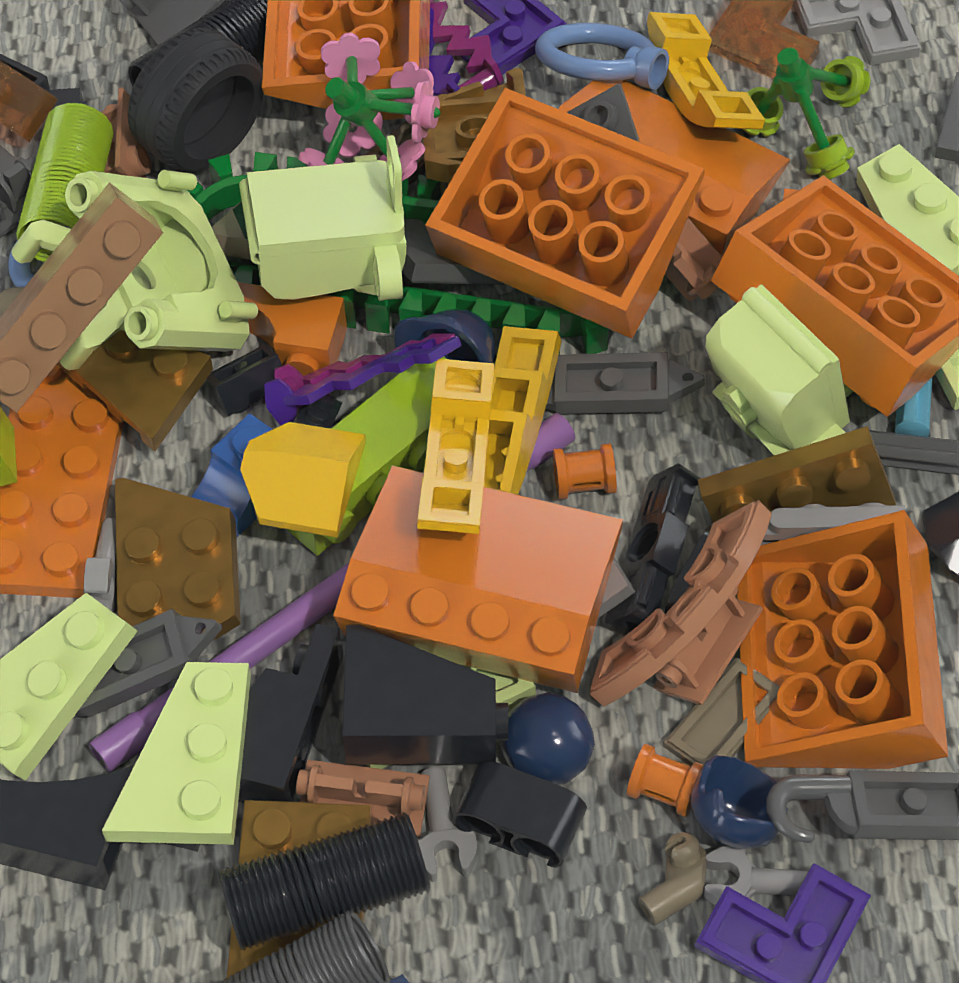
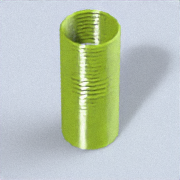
[16,103,114,262]

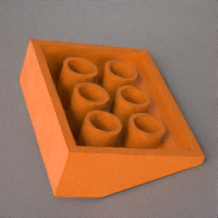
[262,0,430,120]
[559,80,790,257]
[425,88,705,339]
[711,175,959,417]
[333,466,623,693]
[737,510,948,769]

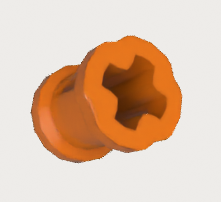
[552,443,617,500]
[627,743,703,817]

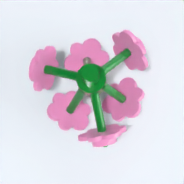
[298,33,441,181]

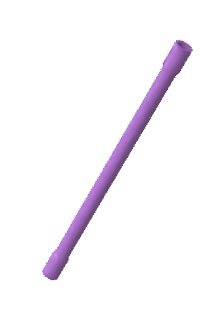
[88,413,575,773]

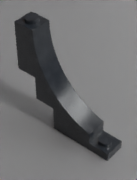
[0,623,343,890]

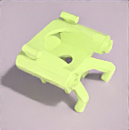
[12,170,258,371]

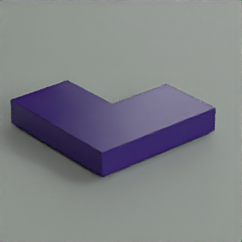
[461,0,567,75]
[694,863,871,983]

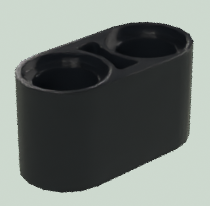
[452,761,587,868]

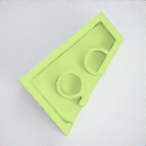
[856,144,959,276]
[0,593,138,781]
[102,662,251,845]

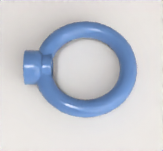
[535,23,669,90]

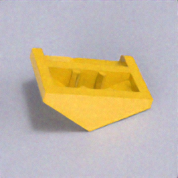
[240,422,366,538]

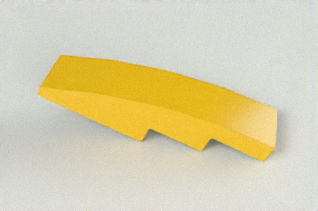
[483,326,562,495]

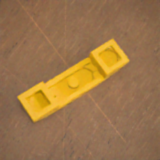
[647,12,765,129]
[417,359,494,534]

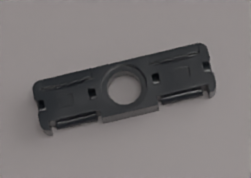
[605,463,701,635]

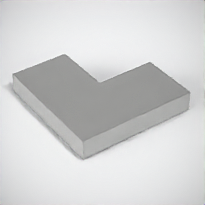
[793,0,921,65]

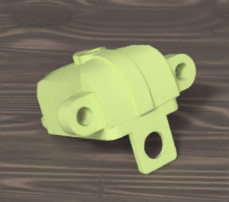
[239,135,406,301]
[705,284,854,455]

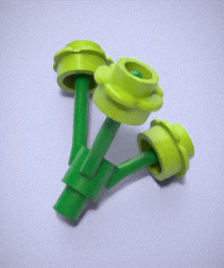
[743,48,871,179]

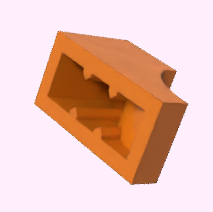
[238,282,347,376]

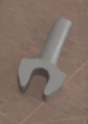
[84,518,117,613]
[418,767,478,882]
[704,845,808,905]

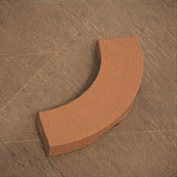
[590,500,772,707]

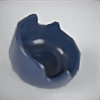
[499,692,595,785]
[690,755,788,850]

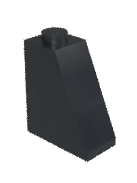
[342,625,509,764]

